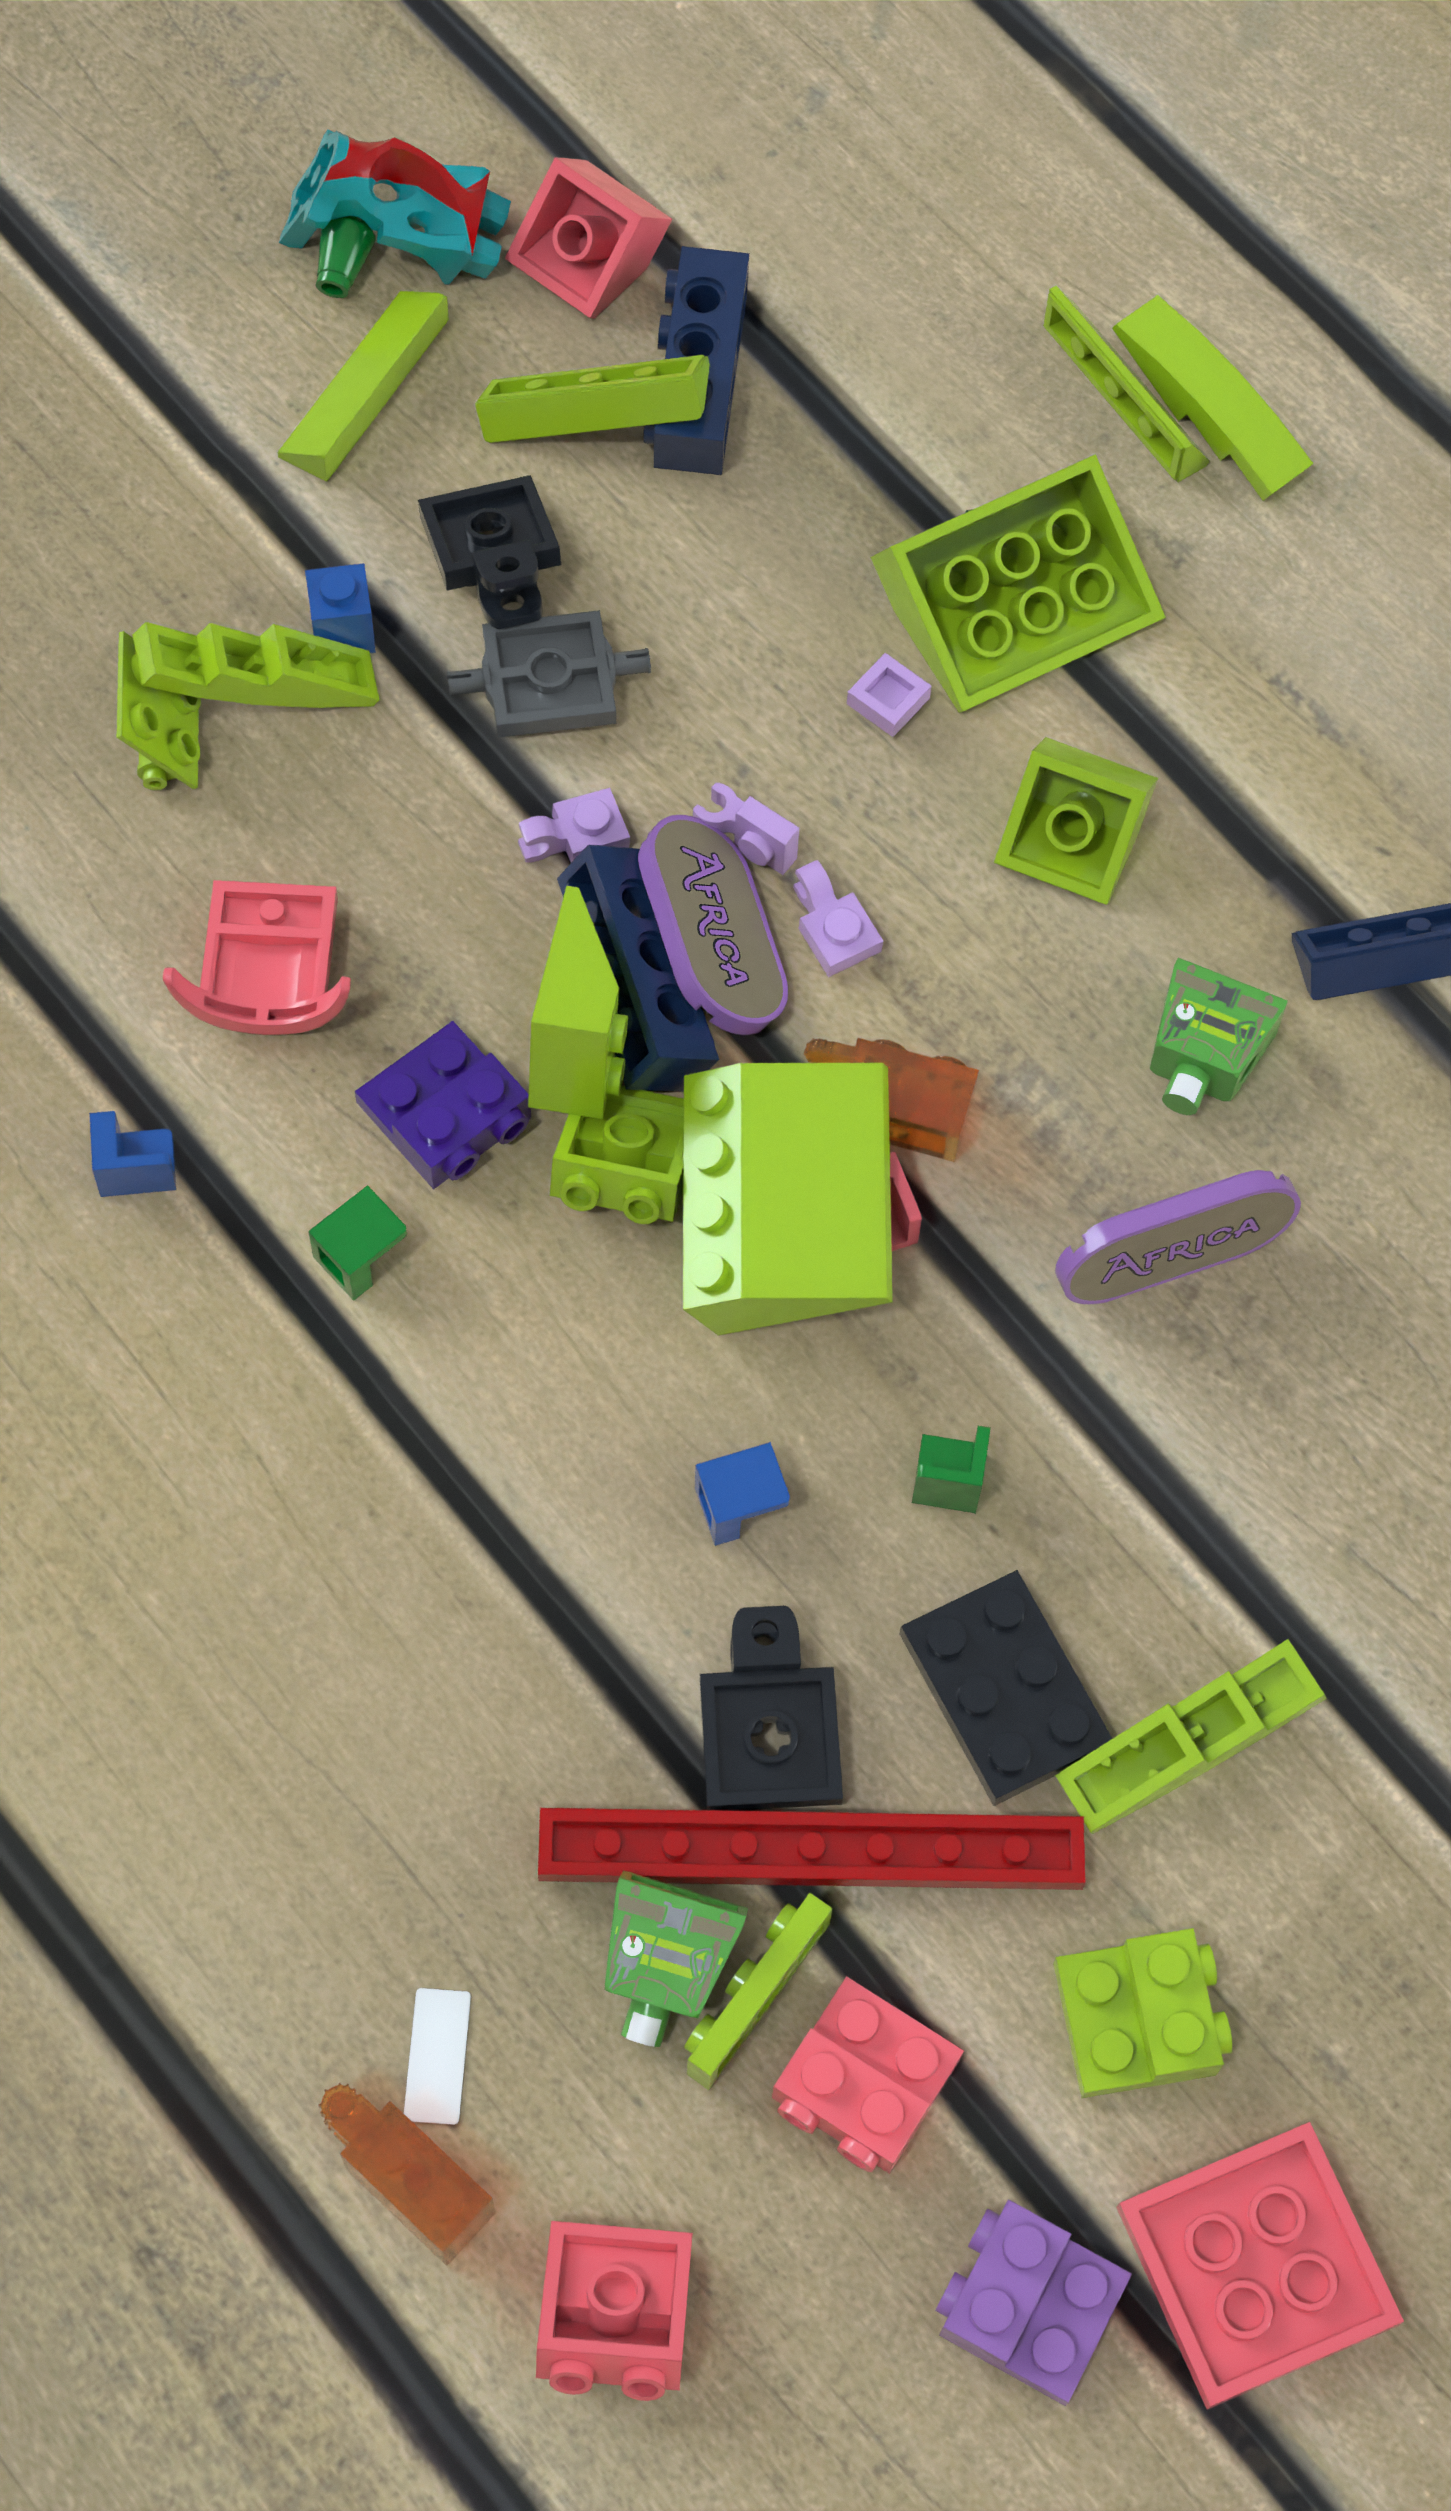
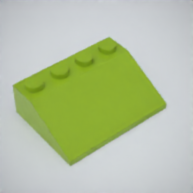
[870,454,1166,713]
[683,1063,893,1336]

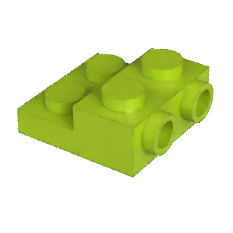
[549,1086,684,1224]
[1053,1928,1232,2099]

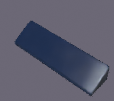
[1292,903,1451,1000]

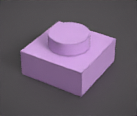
[847,653,932,737]

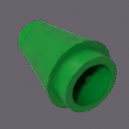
[315,215,376,298]

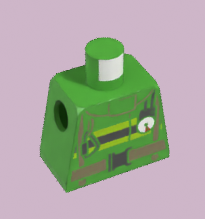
[1149,957,1288,1115]
[604,1870,748,2047]

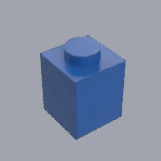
[305,563,376,653]

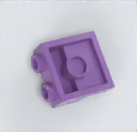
[935,2199,1132,2406]

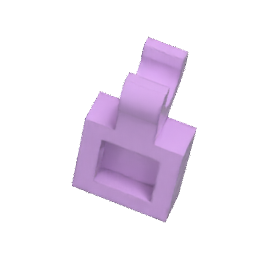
[693,783,799,875]
[518,788,630,863]
[793,860,883,977]

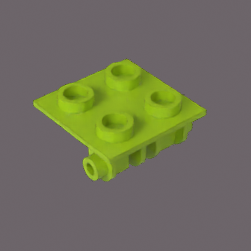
[116,631,201,790]

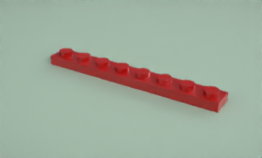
[538,1808,1086,1890]

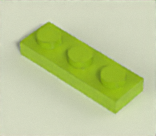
[684,1893,832,2090]

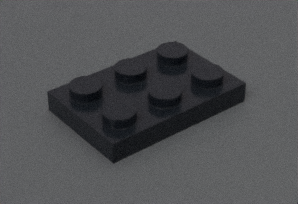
[899,1570,1113,1806]

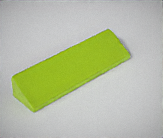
[1043,286,1210,482]
[277,291,449,482]
[475,355,710,443]

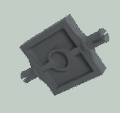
[447,610,651,738]

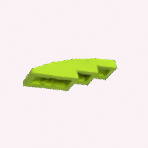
[1112,295,1314,501]
[132,622,380,708]
[1055,1639,1327,1834]

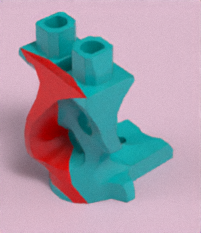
[279,129,511,285]

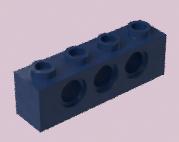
[644,246,750,475]
[557,844,720,1092]

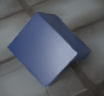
[89,1111,176,1197]
[695,1442,790,1546]

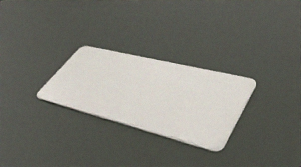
[403,1988,471,2125]

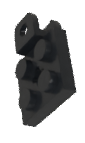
[418,475,562,629]
[699,1605,843,1811]

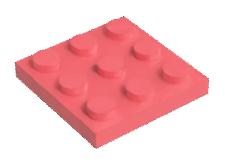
[1116,2122,1404,2410]

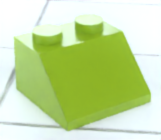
[994,737,1158,905]

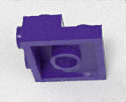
[355,1021,532,1190]

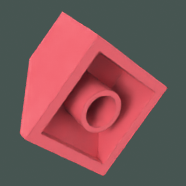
[504,157,672,318]

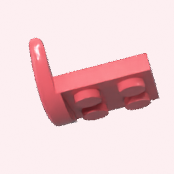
[163,880,351,1035]

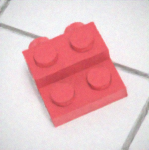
[772,1976,964,2174]
[536,2221,693,2401]

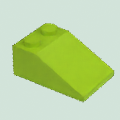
[528,886,628,1119]

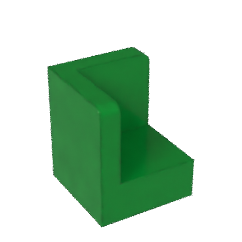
[308,1185,407,1301]
[911,1425,991,1514]

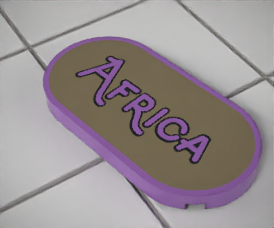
[638,815,788,1035]
[1055,1170,1301,1304]

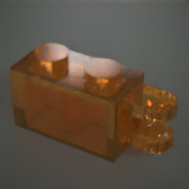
[803,1038,979,1162]
[319,2083,495,2266]

